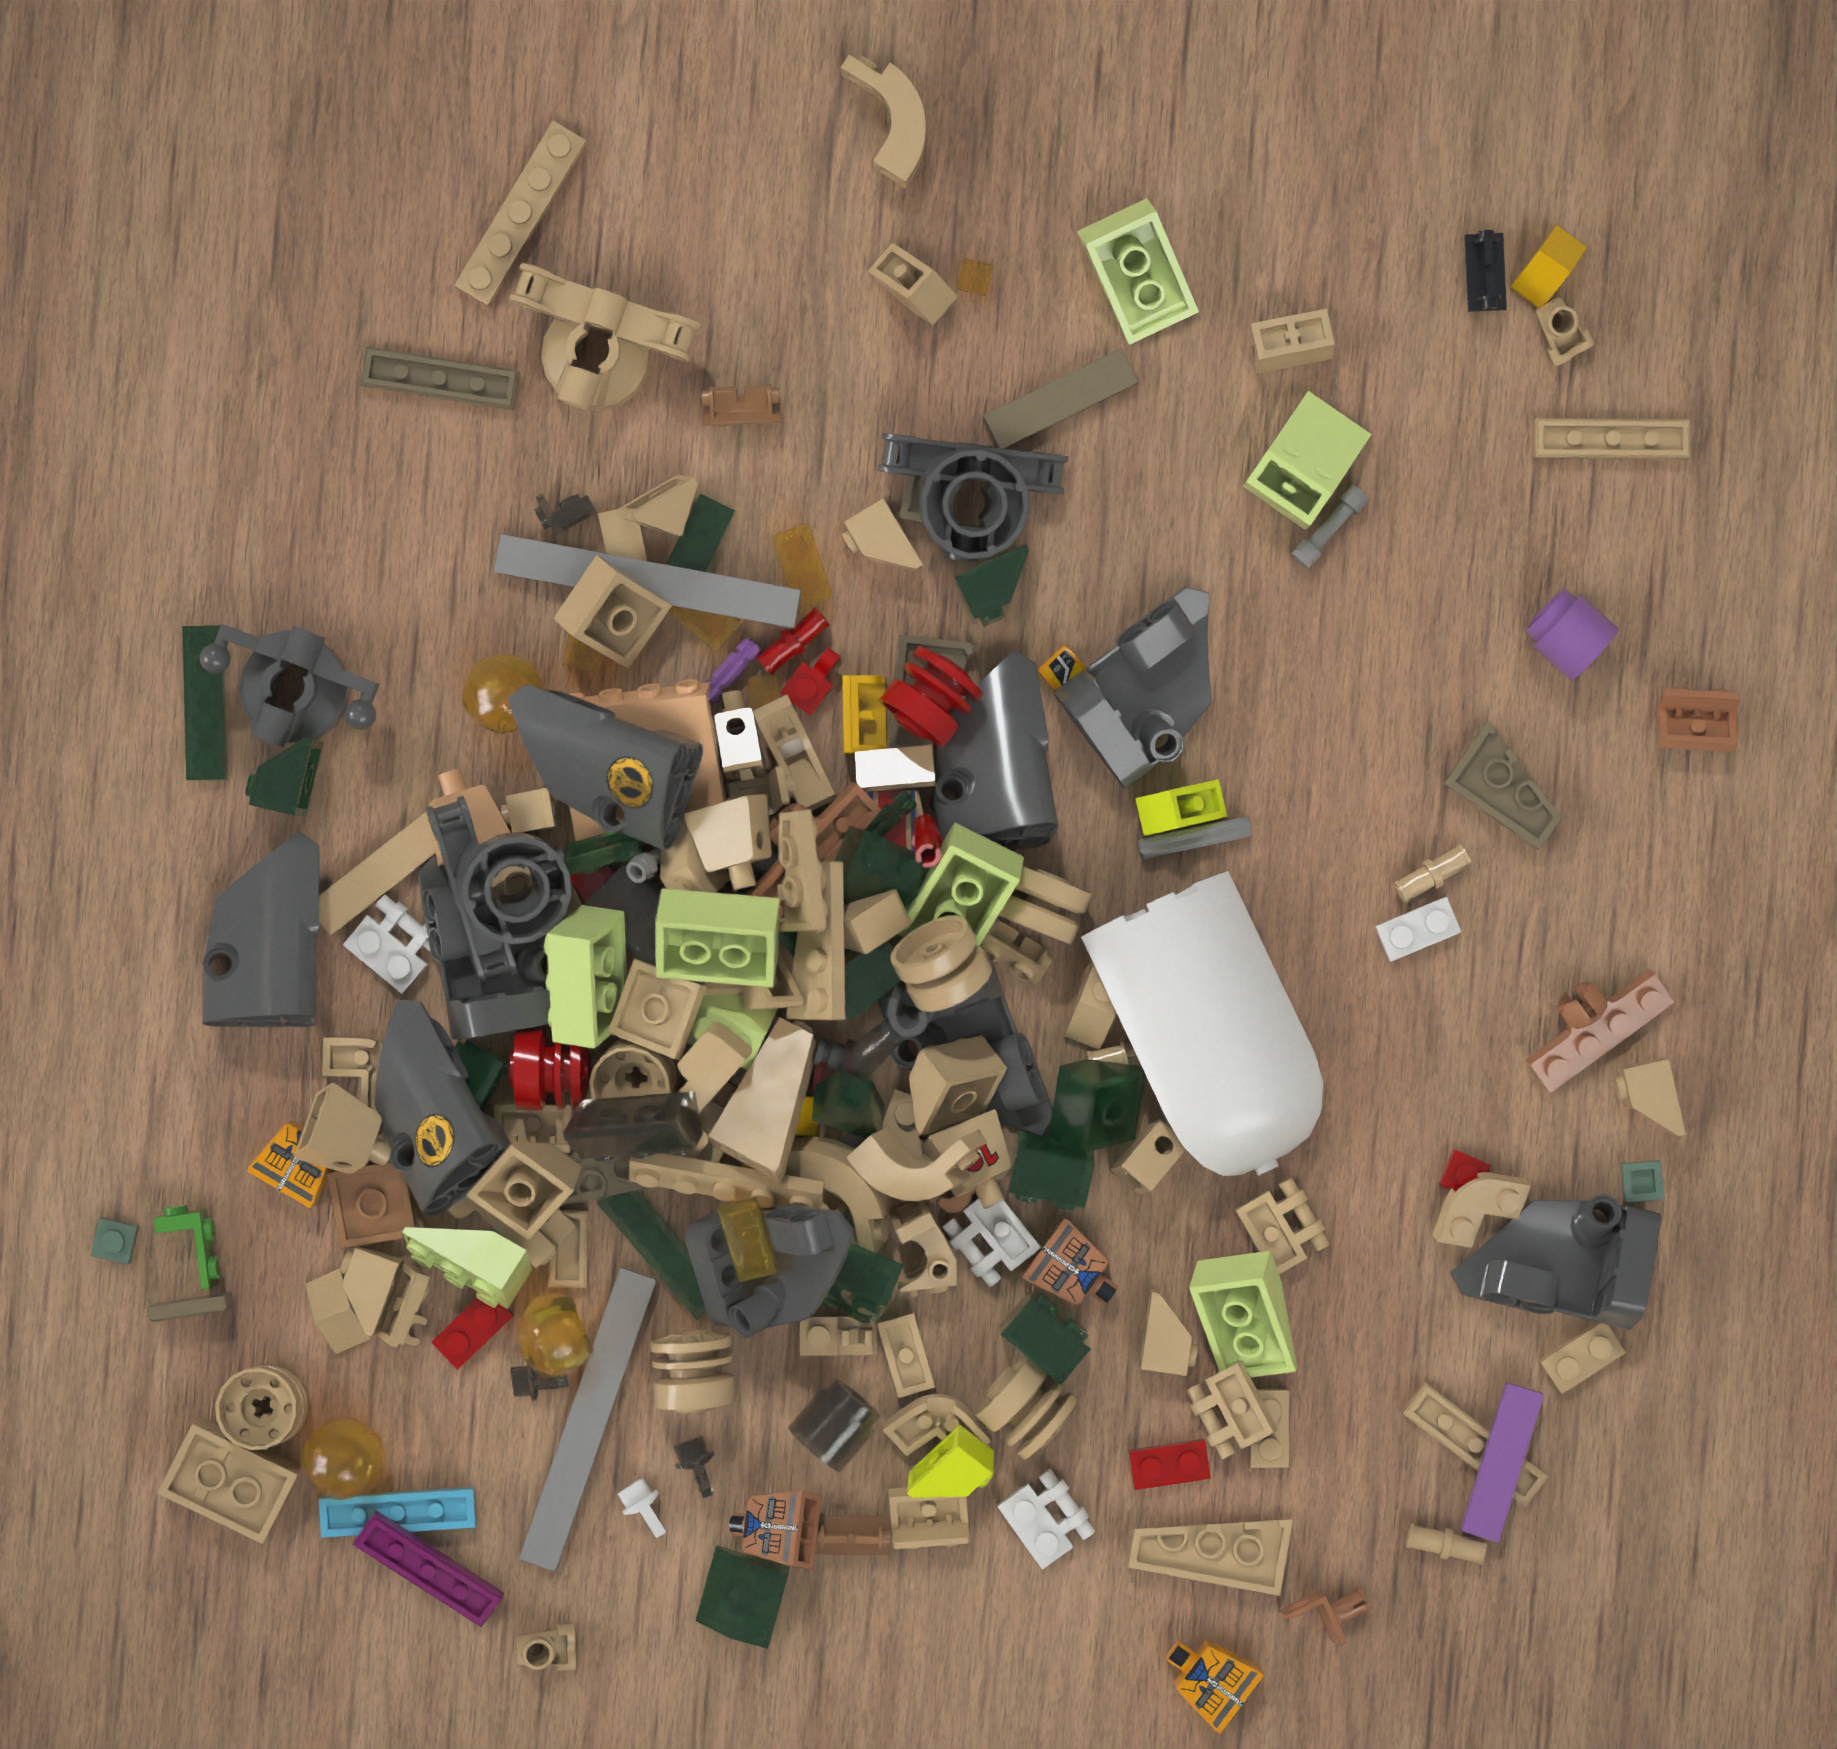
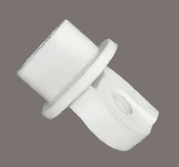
[617,1477,666,1538]

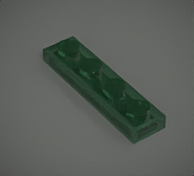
[182,625,227,781]
[597,1191,707,1320]

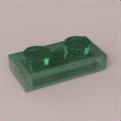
[667,494,736,572]
[563,832,644,875]

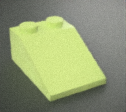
[1077,198,1199,345]
[1189,1251,1297,1377]

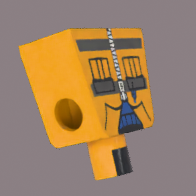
[247,1121,331,1208]
[1166,1639,1264,1734]

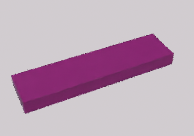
[352,1510,504,1627]

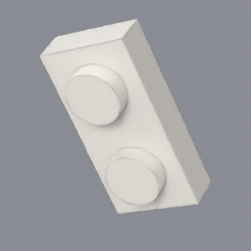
[1374,897,1461,962]

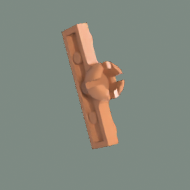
[746,782,882,919]
[1525,969,1674,1093]

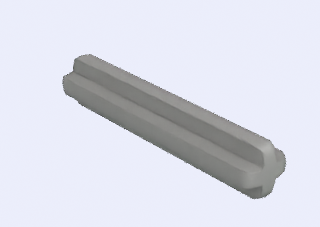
[1138,817,1252,859]

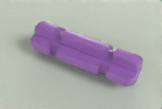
[705,637,761,704]

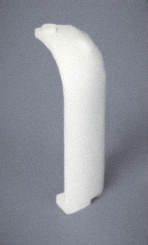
[1081,871,1323,1176]

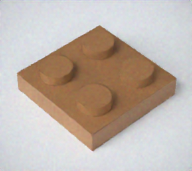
[327,1161,417,1249]

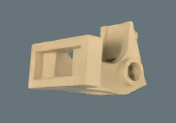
[889,1200,957,1297]

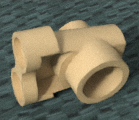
[1536,297,1595,366]
[516,1624,576,1671]

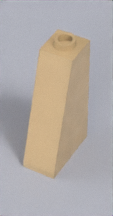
[708,1017,818,1183]

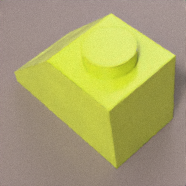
[1135,779,1227,836]
[907,1424,994,1498]

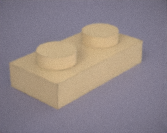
[877,1312,935,1398]
[1538,1322,1626,1395]
[1249,1388,1289,1468]

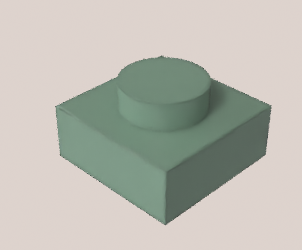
[1620,1160,1664,1203]
[90,1217,140,1264]

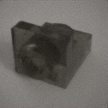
[534,494,598,535]

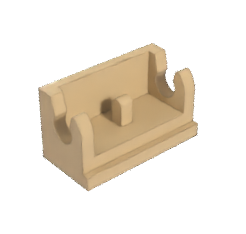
[1250,309,1335,374]

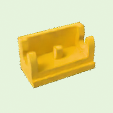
[842,675,887,754]

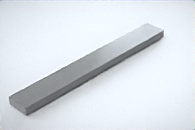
[494,534,803,629]
[519,1266,657,1572]

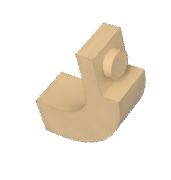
[841,55,926,189]
[752,695,837,817]
[846,1127,987,1201]
[786,1137,894,1256]

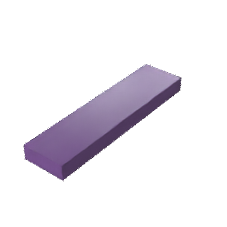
[1460,1381,1544,1542]

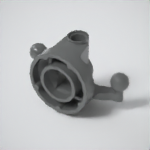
[200,623,380,747]

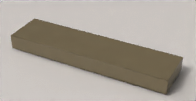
[360,347,520,410]
[983,348,1139,449]

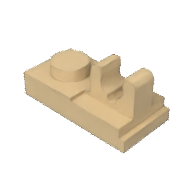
[376,1263,430,1347]
[800,1315,877,1356]

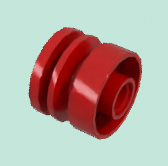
[879,646,984,748]
[510,1029,591,1110]

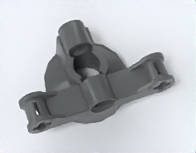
[877,432,1069,562]
[425,796,572,985]

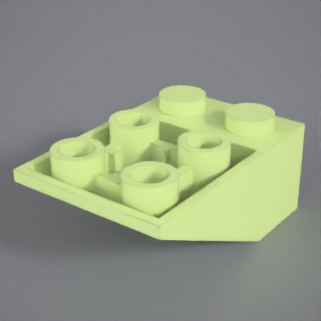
[1243,391,1372,530]
[402,1227,532,1309]

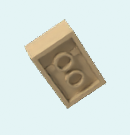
[157,1416,302,1544]

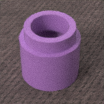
[1525,588,1619,681]

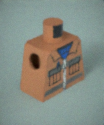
[1021,1215,1118,1306]
[729,1491,822,1570]

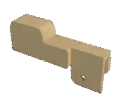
[638,1022,752,1159]
[447,1196,577,1269]

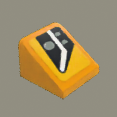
[1037,644,1086,691]

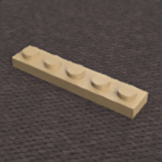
[454,120,587,307]
[629,1148,824,1209]

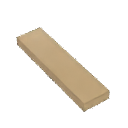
[1534,418,1690,459]
[319,812,436,936]
[1401,1381,1549,1507]

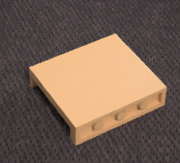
[569,679,730,844]

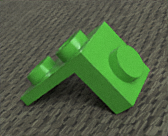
[153,1205,220,1290]

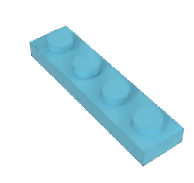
[319,1487,477,1538]

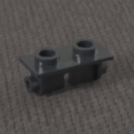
[1464,230,1507,312]

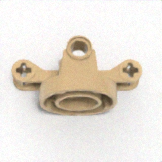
[508,263,701,411]

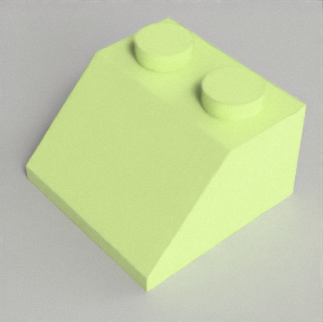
[687,993,778,1070]

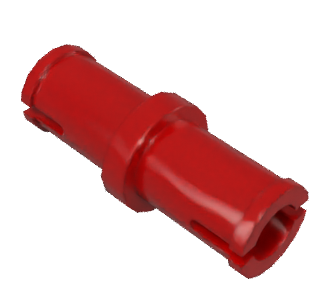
[757,607,831,675]
[911,814,942,867]

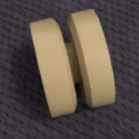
[999,866,1092,945]
[890,916,992,1012]

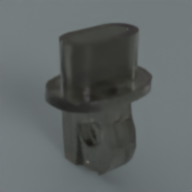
[511,1360,569,1401]
[674,1436,715,1498]

